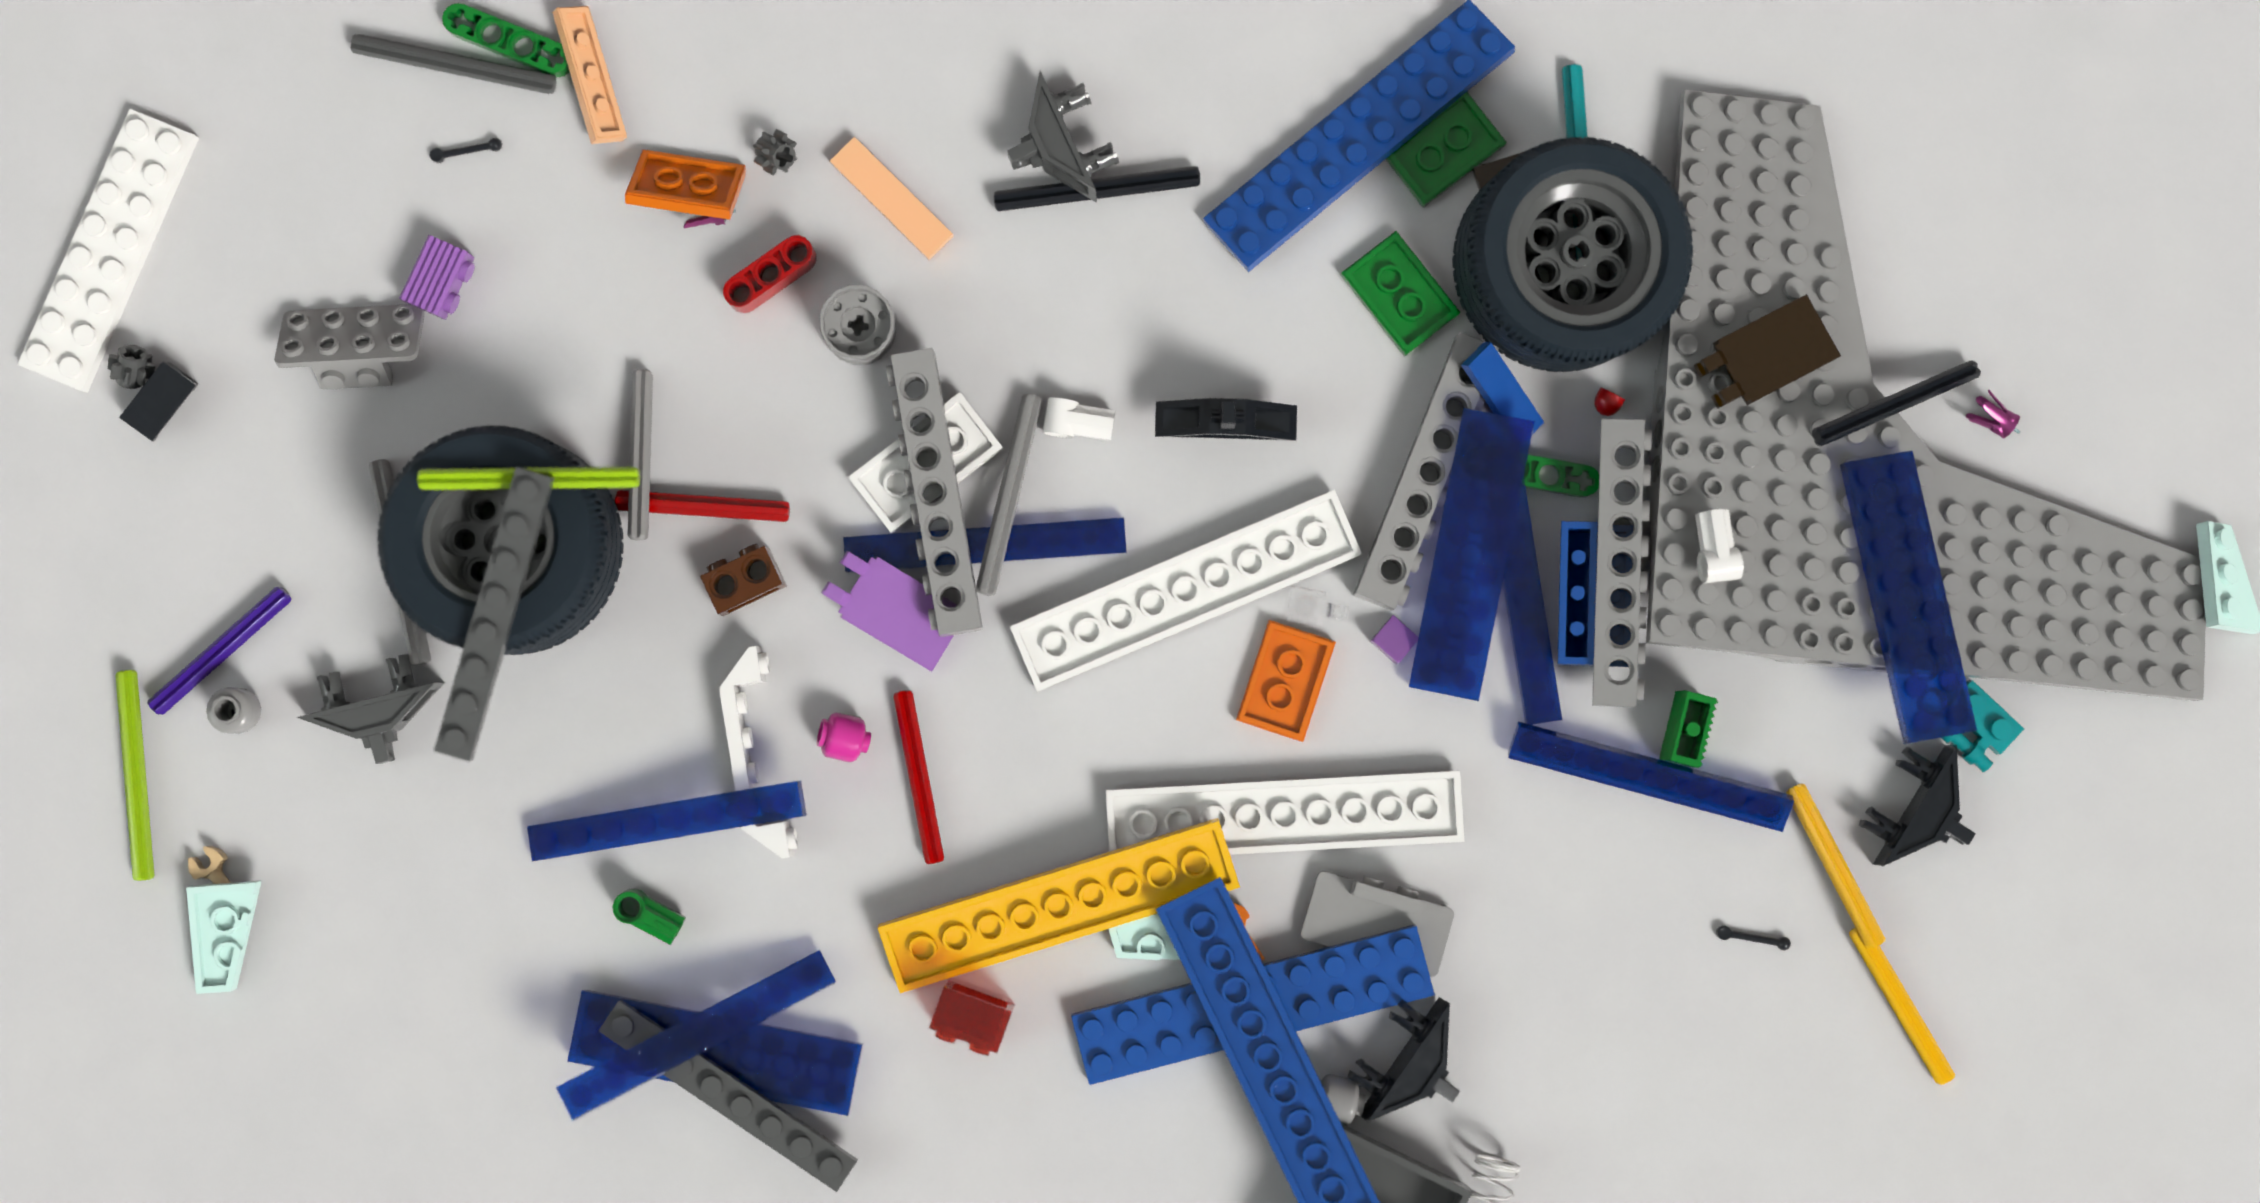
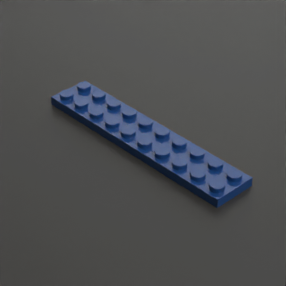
[1203,0,1515,273]
[1156,877,1380,1203]
[1071,924,1435,1085]

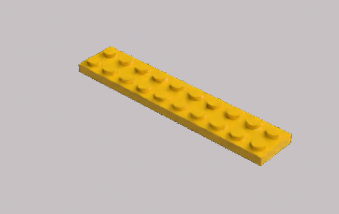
[877,818,1240,993]

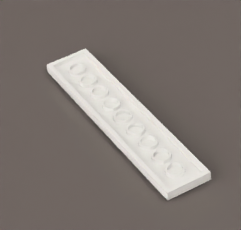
[1010,490,1362,692]
[1106,771,1465,855]

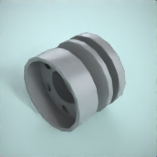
[820,285,896,365]

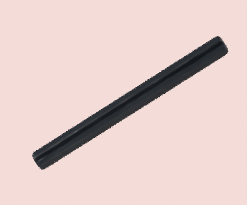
[994,166,1201,211]
[1811,360,1981,447]

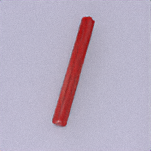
[615,490,790,522]
[893,690,944,864]

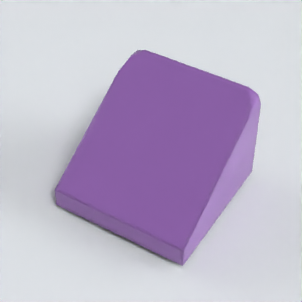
[1370,615,1419,664]

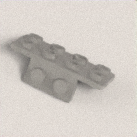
[274,304,425,390]
[1301,871,1454,977]

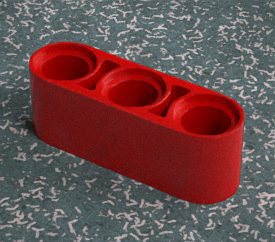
[723,235,817,313]

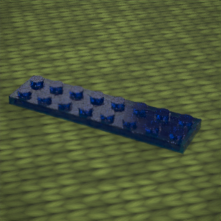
[1409,408,1535,701]
[1840,450,1977,745]
[567,989,863,1116]

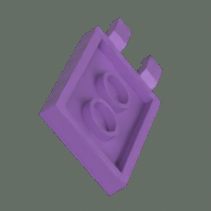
[821,551,957,672]

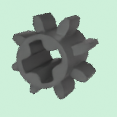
[753,129,797,176]
[107,345,155,389]

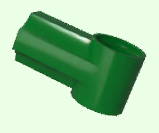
[612,888,686,945]

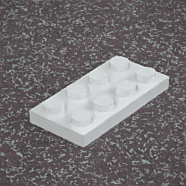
[848,392,1003,534]

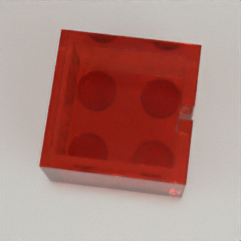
[929,980,1015,1056]

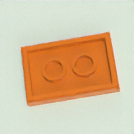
[625,150,746,220]
[1236,620,1336,742]

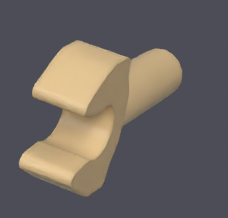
[188,846,231,884]

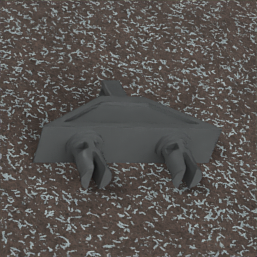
[1007,71,1119,203]
[296,654,444,764]

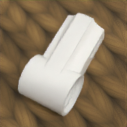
[1043,397,1115,441]
[1695,509,1743,583]

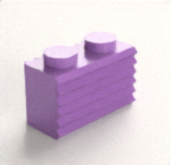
[399,234,475,320]

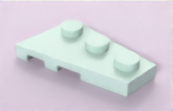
[2196,521,2260,634]
[186,880,262,994]
[1109,913,1180,960]

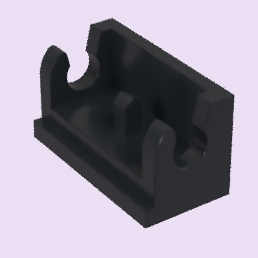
[119,362,198,441]

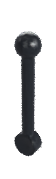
[430,138,502,163]
[1716,926,1791,951]

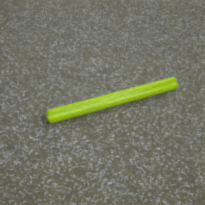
[418,467,641,490]
[115,670,155,881]

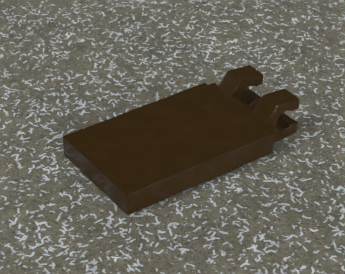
[1693,294,1841,409]

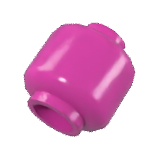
[816,712,871,762]

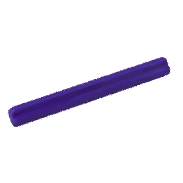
[147,587,291,715]

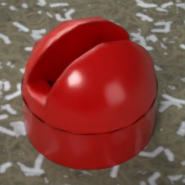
[1594,387,1625,416]

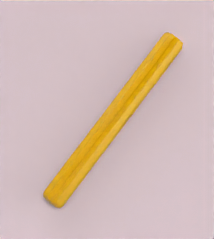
[1786,783,1885,948]
[1849,927,1955,1085]

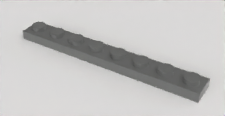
[434,467,555,762]
[599,999,858,1192]

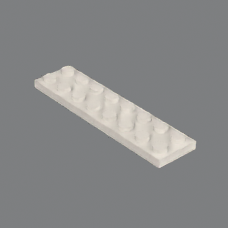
[17,109,199,393]

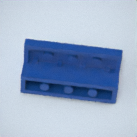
[1558,521,1633,667]

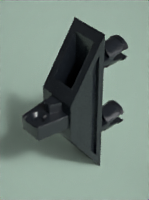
[1155,398,1297,441]
[1859,745,1976,866]
[1348,997,1460,1122]

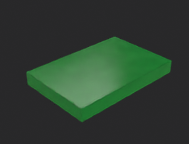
[1385,92,1507,208]
[1340,231,1461,357]

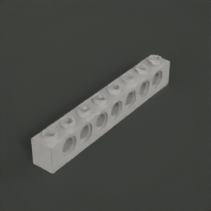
[1353,332,1499,611]
[886,347,983,637]
[1592,419,1652,708]

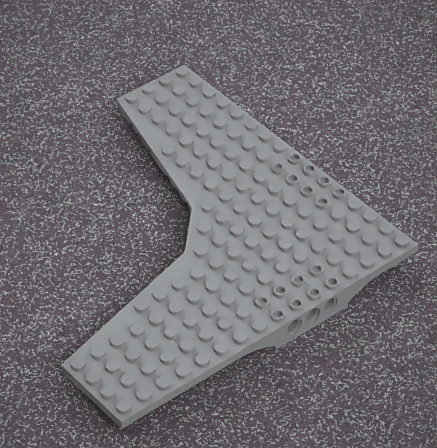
[1646,89,2206,701]

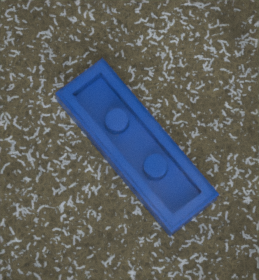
[1461,342,1544,446]

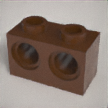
[700,544,787,616]

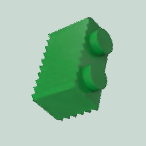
[1659,690,1718,768]

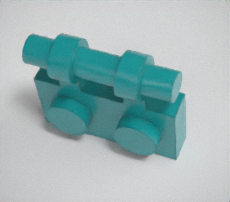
[1931,680,2024,772]

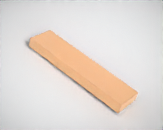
[552,6,627,144]
[830,137,953,260]

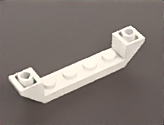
[719,646,798,858]

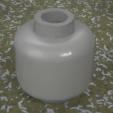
[206,687,261,734]
[1321,1074,1365,1126]

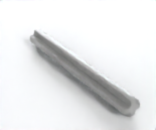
[627,370,653,541]

